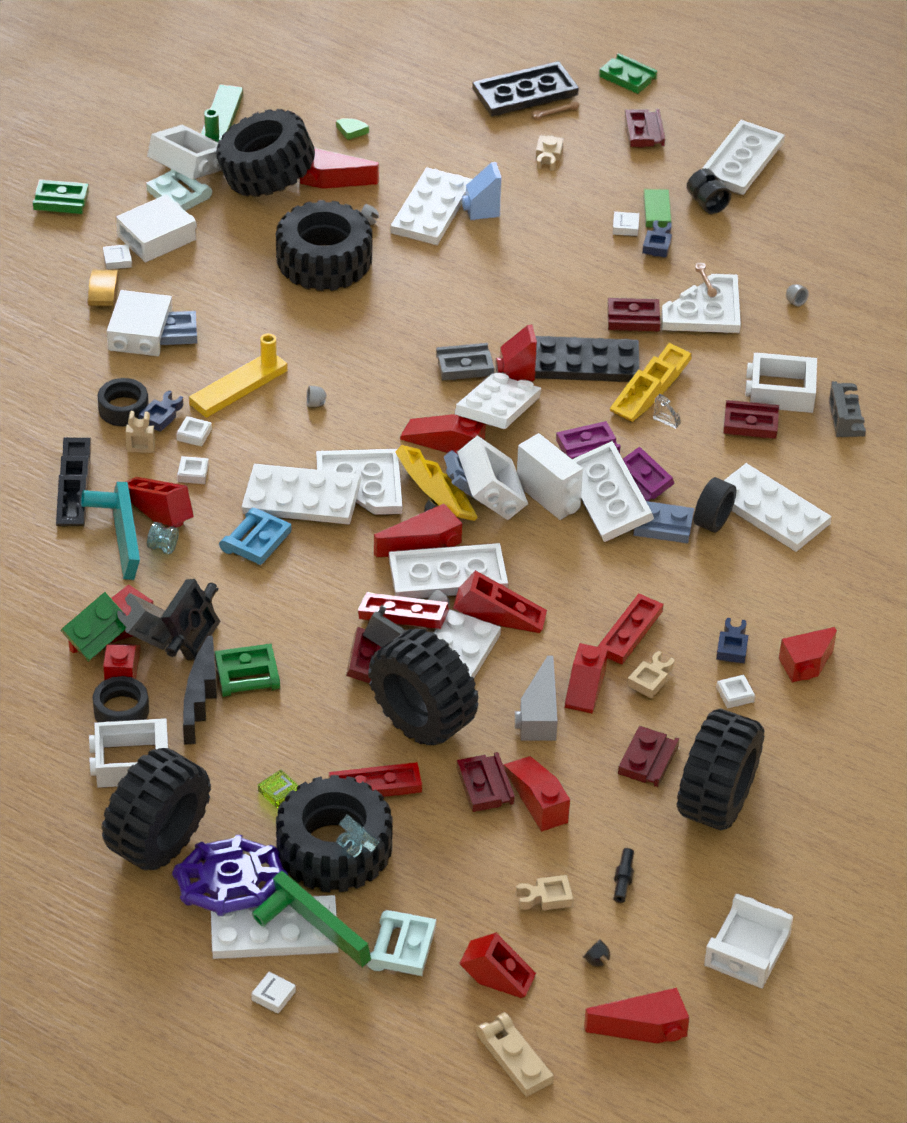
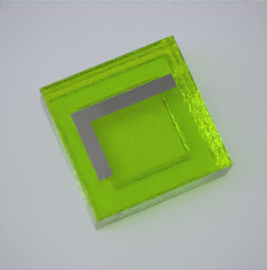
[258,769,299,808]

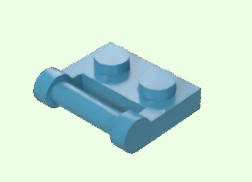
[219,508,291,565]

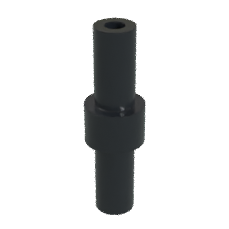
[613,848,634,903]

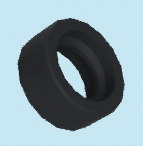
[97,378,149,427]
[693,477,737,533]
[92,676,149,723]

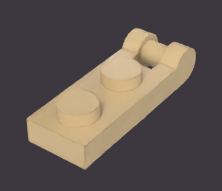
[476,1012,554,1097]

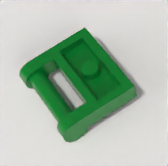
[214,643,280,697]

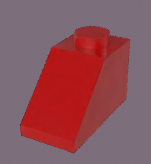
[495,325,537,382]
[779,627,837,683]
[103,643,141,681]
[564,643,608,714]
[459,932,536,998]

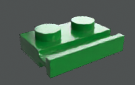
[599,53,658,94]
[33,180,89,214]
[60,592,126,662]

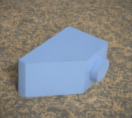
[462,162,501,220]

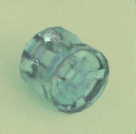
[147,522,179,554]

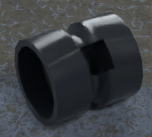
[686,168,732,214]

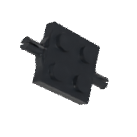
[161,579,221,660]

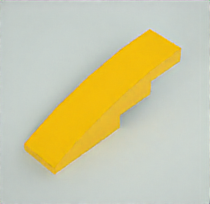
[610,343,692,422]
[395,445,478,521]

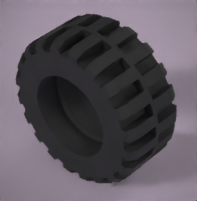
[216,109,315,197]
[276,200,373,291]
[368,629,479,745]
[677,708,765,830]
[101,748,211,870]
[276,775,393,893]

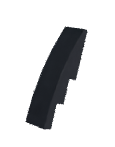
[56,437,91,526]
[183,636,217,745]

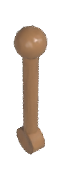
[532,101,579,120]
[695,263,717,298]

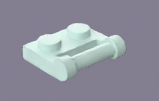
[146,169,212,211]
[367,910,436,976]

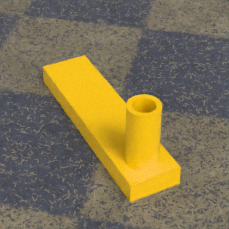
[189,333,288,418]

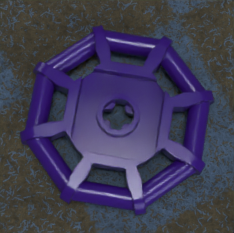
[172,834,288,917]

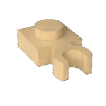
[536,136,563,171]
[126,411,155,453]
[627,651,674,699]
[516,875,573,911]

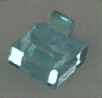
[336,815,380,857]

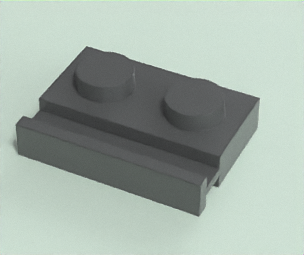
[436,343,494,381]

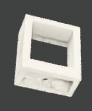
[147,125,222,180]
[745,353,817,413]
[457,436,528,520]
[89,719,168,788]

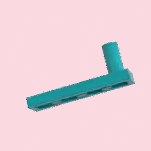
[81,481,140,580]

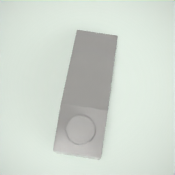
[514,656,557,741]

